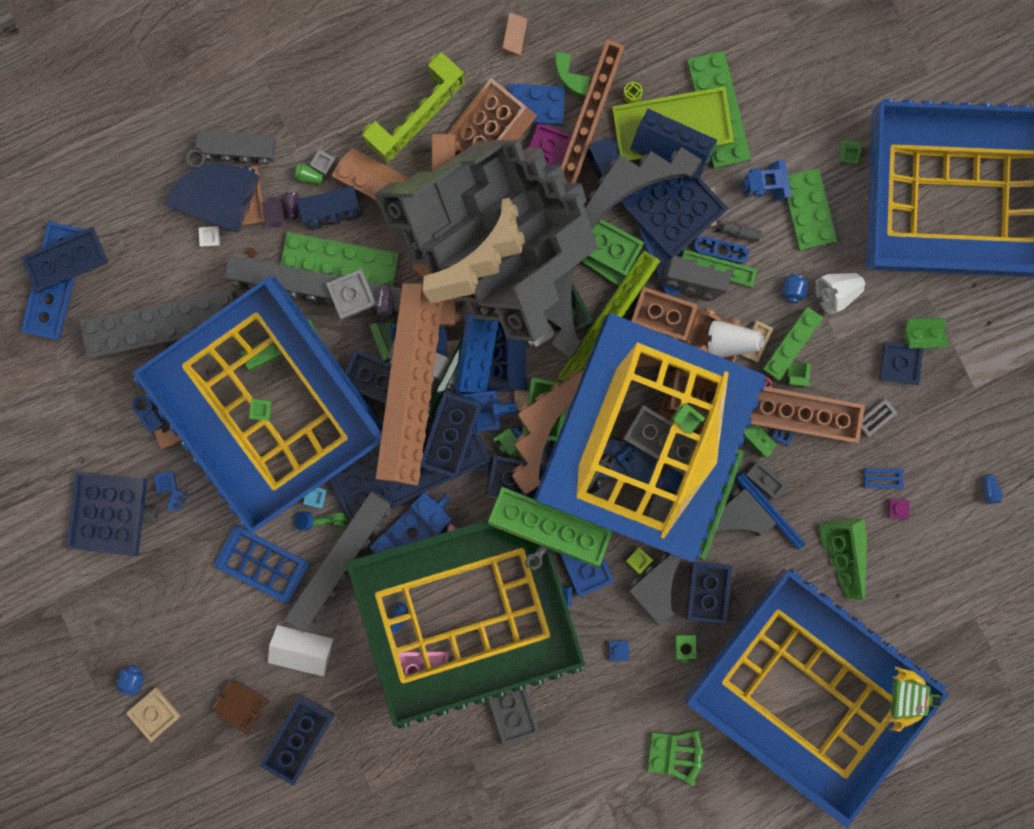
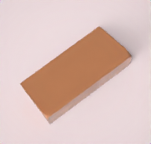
[502,13,528,56]

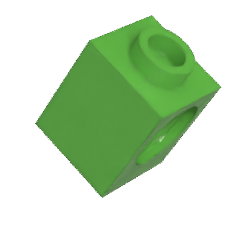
[674,634,697,663]

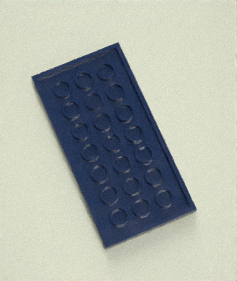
[330,391,492,522]

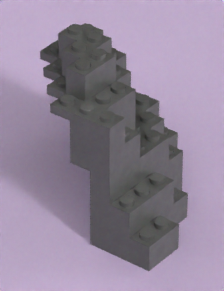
[374,140,598,342]

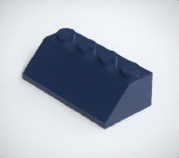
[630,109,717,181]
[486,321,527,392]

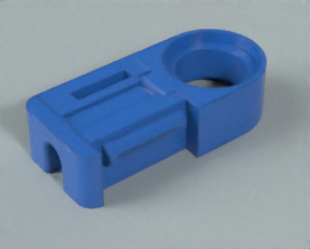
[132,396,166,433]

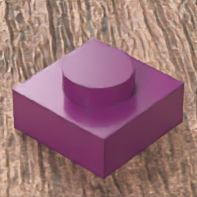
[888,499,910,520]

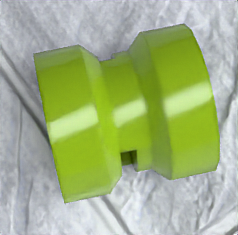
[623,82,643,104]

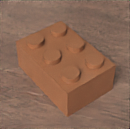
[631,287,698,343]

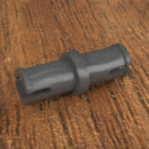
[722,221,762,243]

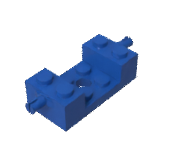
[370,492,453,554]

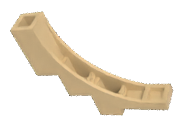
[423,198,524,303]

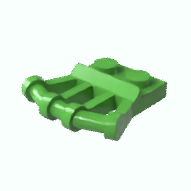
[647,729,705,786]

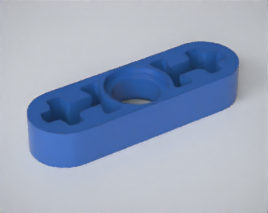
[694,236,749,264]

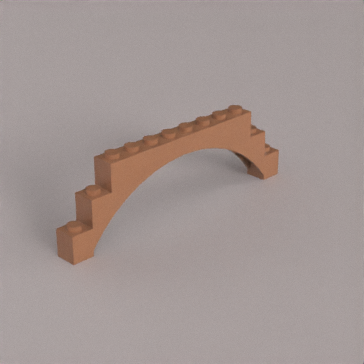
[511,336,710,496]

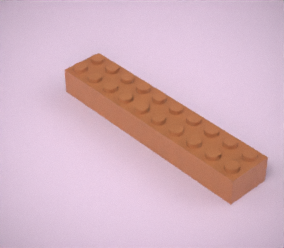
[376,284,444,486]
[665,370,865,443]

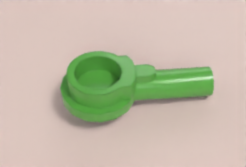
[312,513,350,527]

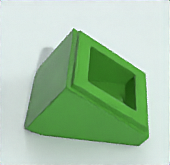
[839,140,862,164]

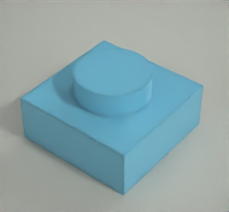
[303,488,327,509]

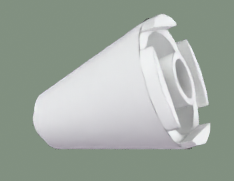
[708,320,764,358]

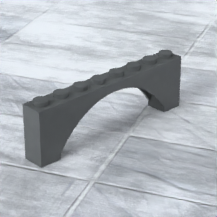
[628,488,776,626]

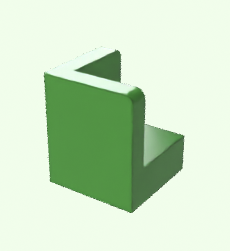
[786,363,811,388]
[670,403,705,434]

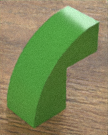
[555,52,590,100]

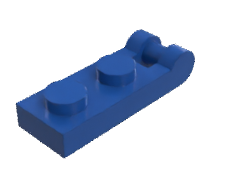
[614,443,665,488]

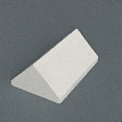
[268,625,334,677]

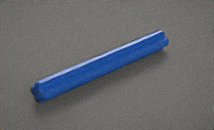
[736,473,805,550]

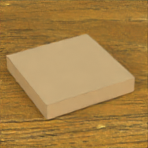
[126,687,181,742]

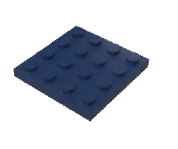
[620,177,728,258]
[66,472,148,556]

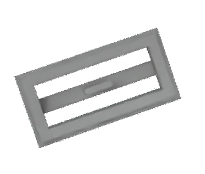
[861,398,898,438]

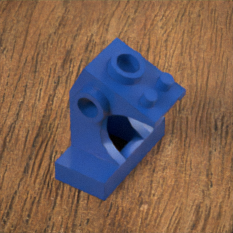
[741,159,792,202]

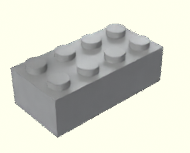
[622,405,697,476]

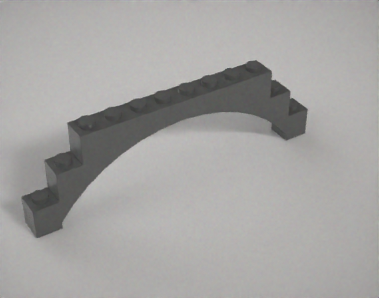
[544,147,701,358]

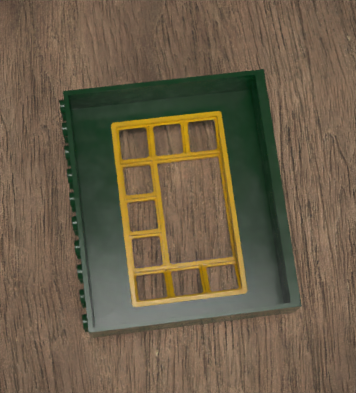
[345,520,586,729]

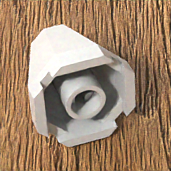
[816,273,865,315]

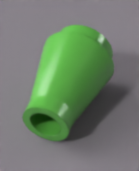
[294,164,323,185]

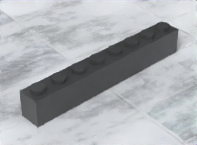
[285,490,392,633]

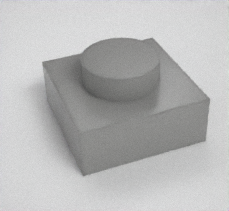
[310,149,336,176]

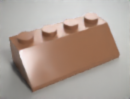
[332,148,409,205]

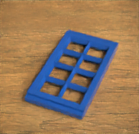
[214,524,310,604]

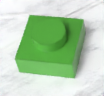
[249,398,272,421]

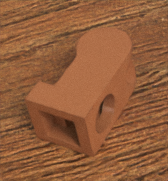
[154,428,182,450]

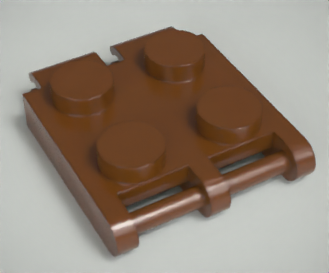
[212,680,269,734]

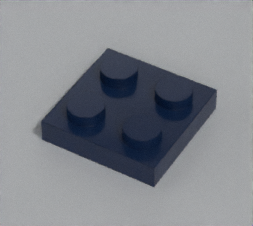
[879,342,923,385]

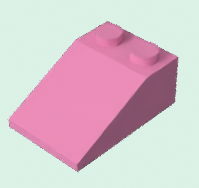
[398,650,449,676]

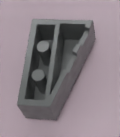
[660,256,733,302]

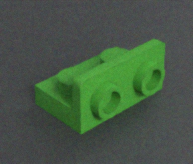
[904,318,949,348]
[743,425,776,458]

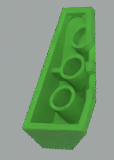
[819,518,867,600]

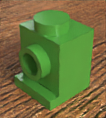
[494,428,519,459]

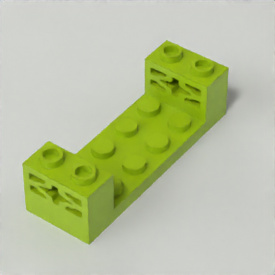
[362,52,465,164]

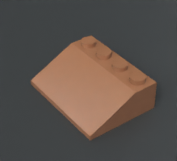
[447,78,537,152]

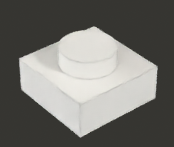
[199,226,220,248]

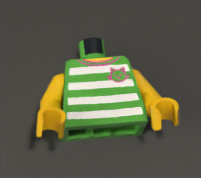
[889,667,941,732]

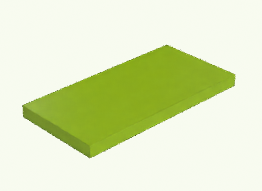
[612,86,734,162]

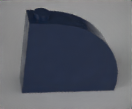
[164,163,260,233]

